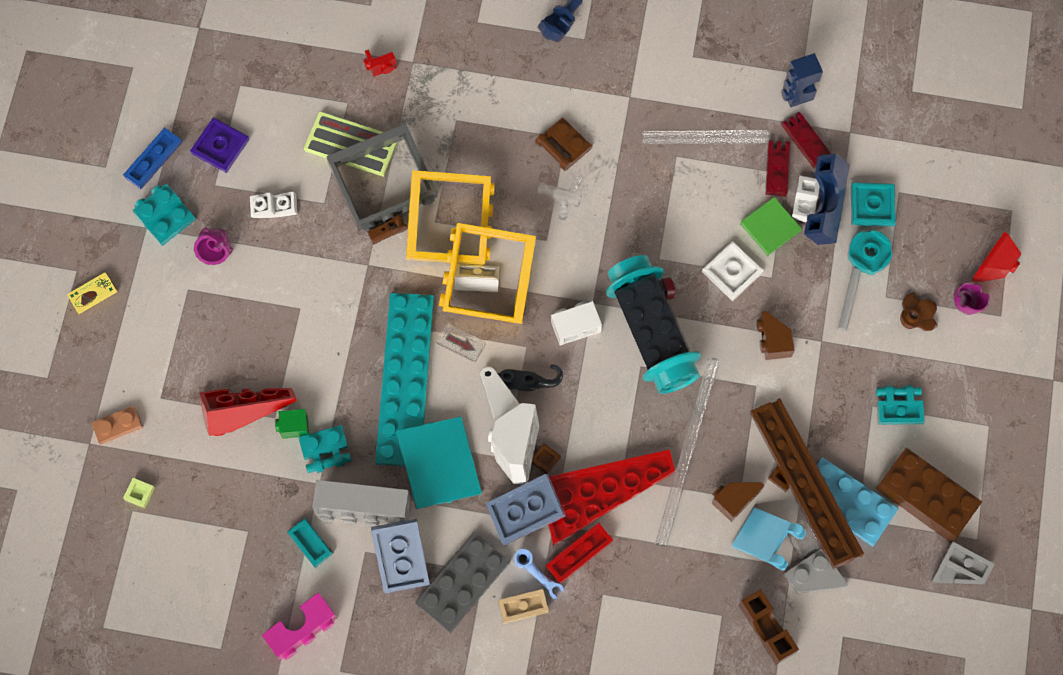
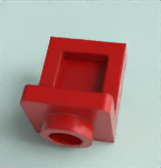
[363,49,397,77]

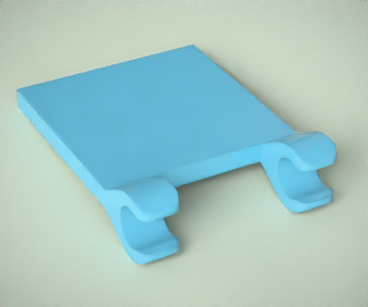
[732,507,807,570]

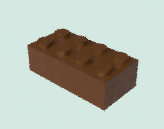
[876,447,982,543]

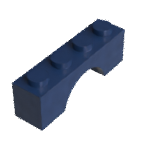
[804,154,850,245]

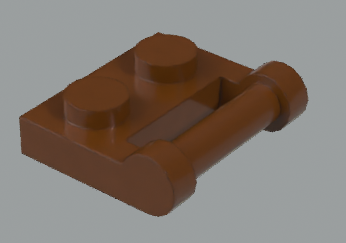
[535,117,592,171]

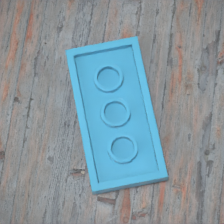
[817,457,899,547]

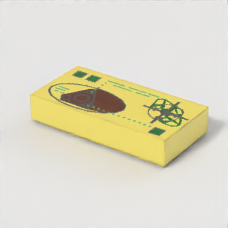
[67,273,117,314]

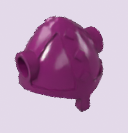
[194,227,233,265]

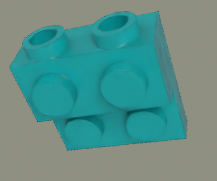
[132,184,196,246]

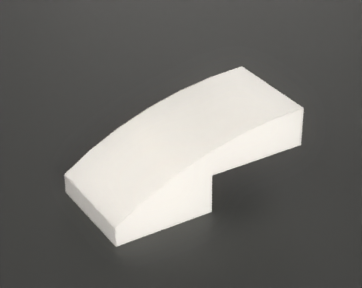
[792,176,820,222]

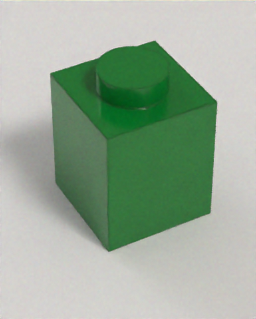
[275,409,309,439]

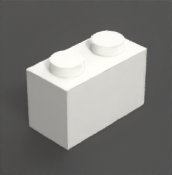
[551,301,602,345]

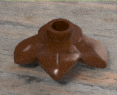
[900,292,938,331]

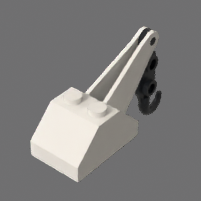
[480,364,563,485]

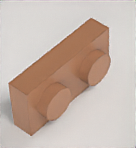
[91,406,143,445]

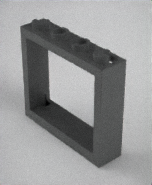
[326,123,437,231]

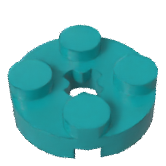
[847,230,893,275]

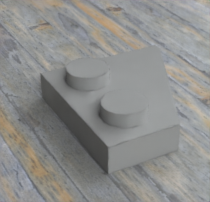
[932,542,995,585]
[784,548,848,594]

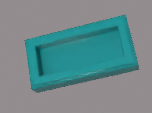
[287,518,333,568]

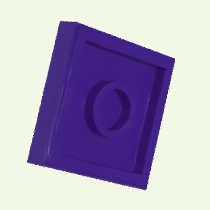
[190,117,250,173]

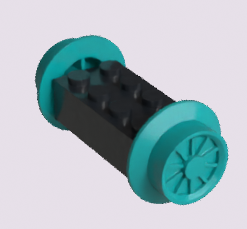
[606,255,701,394]

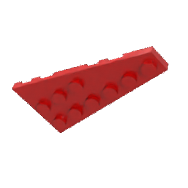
[548,449,675,546]

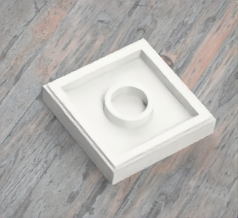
[702,241,764,301]

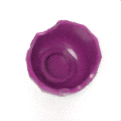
[953,282,990,315]

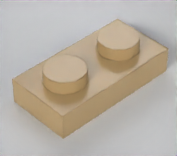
[498,589,549,624]

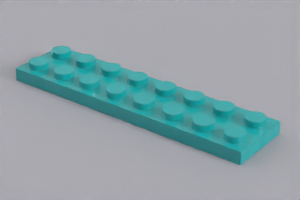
[375,293,434,467]

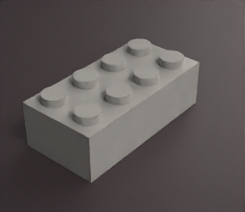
[312,480,411,527]

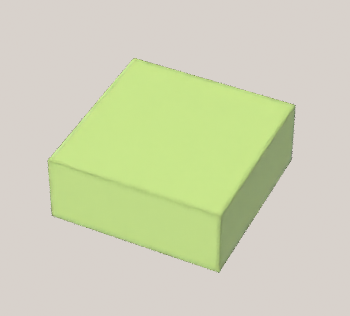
[123,478,155,508]

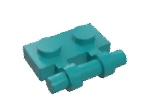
[875,385,925,425]
[298,425,352,473]

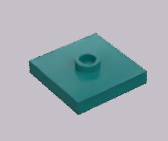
[850,182,896,227]

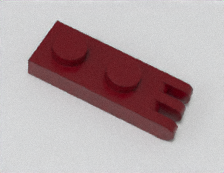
[781,112,831,169]
[765,140,790,197]

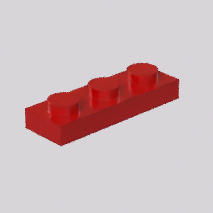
[545,523,613,584]

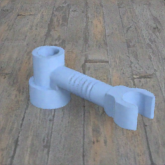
[514,549,564,599]

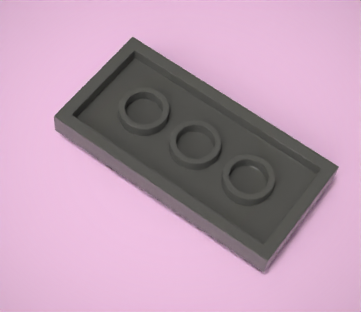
[415,533,510,633]

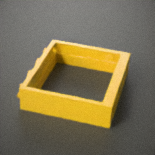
[406,170,494,265]
[439,223,536,324]

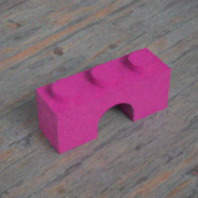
[261,593,337,661]

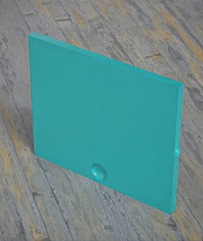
[396,417,482,510]

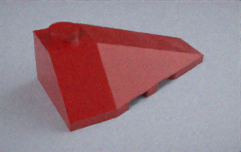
[199,388,296,436]

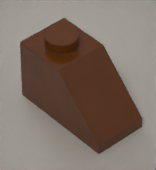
[712,482,765,522]

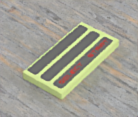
[304,111,398,177]

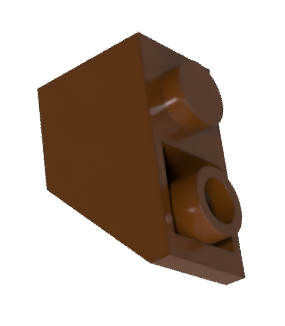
[756,311,795,360]

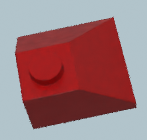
[971,231,1022,283]

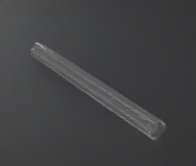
[642,130,769,144]

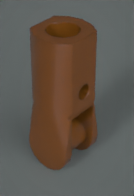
[367,215,408,245]

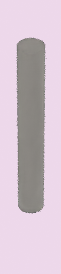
[838,268,861,332]

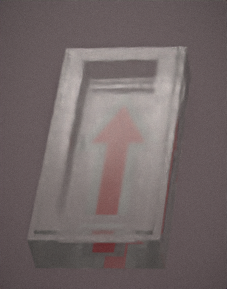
[436,323,486,363]

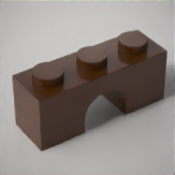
[739,589,799,665]

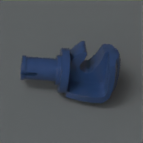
[537,0,583,42]

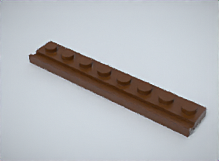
[750,398,864,569]

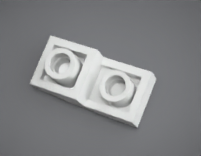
[250,192,298,218]

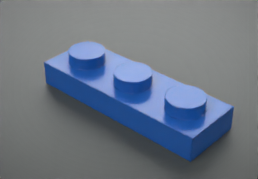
[123,127,182,190]

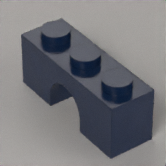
[781,53,823,108]

